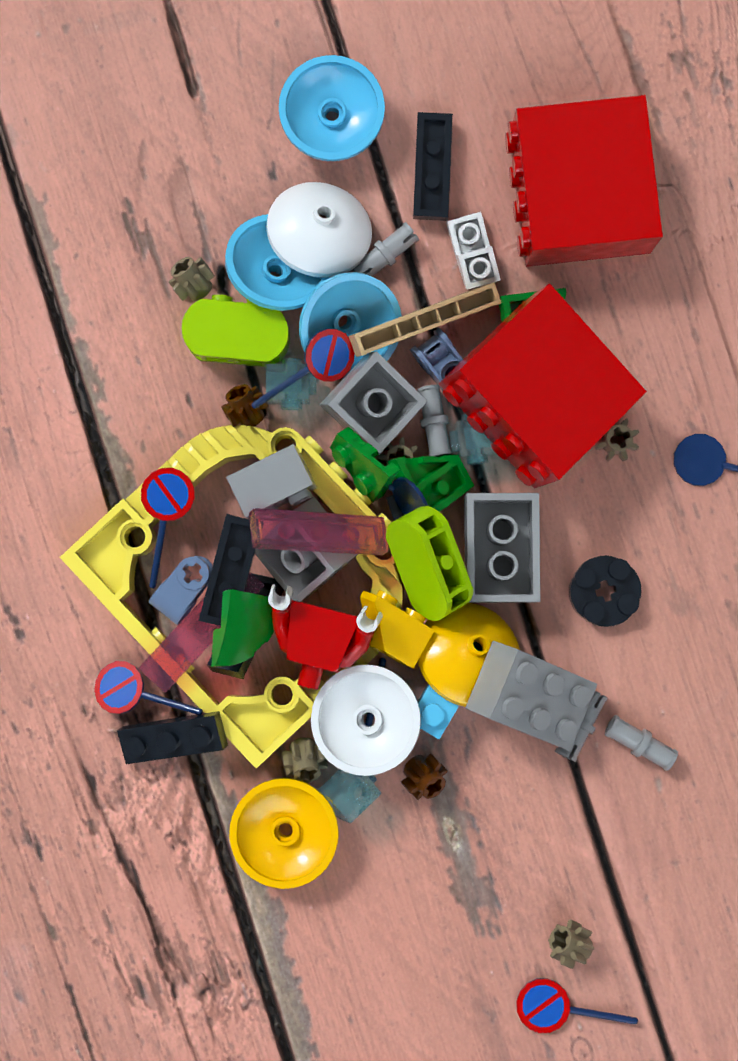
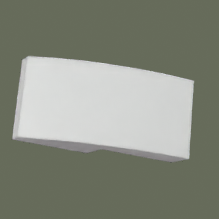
[446,212,501,290]

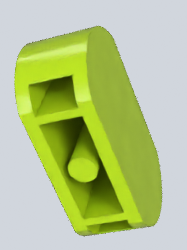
[182,295,290,368]
[386,506,473,621]

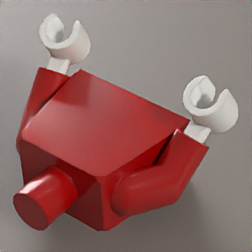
[268,585,383,690]

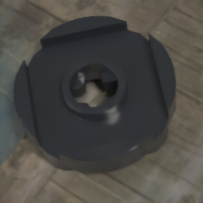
[569,555,642,627]

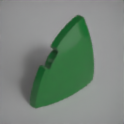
[211,589,274,667]

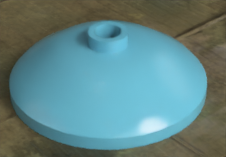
[279,55,385,161]
[225,214,330,311]
[299,272,402,379]

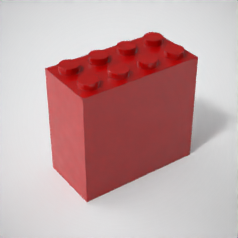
[505,95,663,267]
[438,283,647,489]

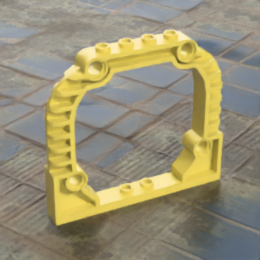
[60,425,403,769]

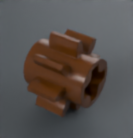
[221,384,269,427]
[401,754,448,800]

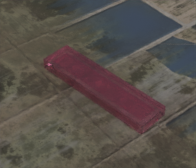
[249,508,389,555]
[138,572,265,693]

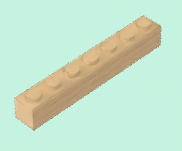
[349,282,502,357]

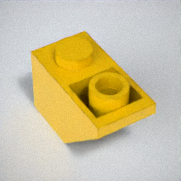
[360,590,434,669]

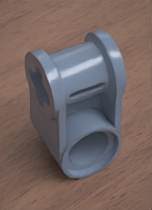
[410,328,463,391]
[149,556,213,625]

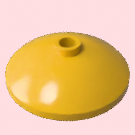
[418,603,520,707]
[229,778,339,889]

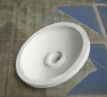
[266,182,372,278]
[311,665,421,776]

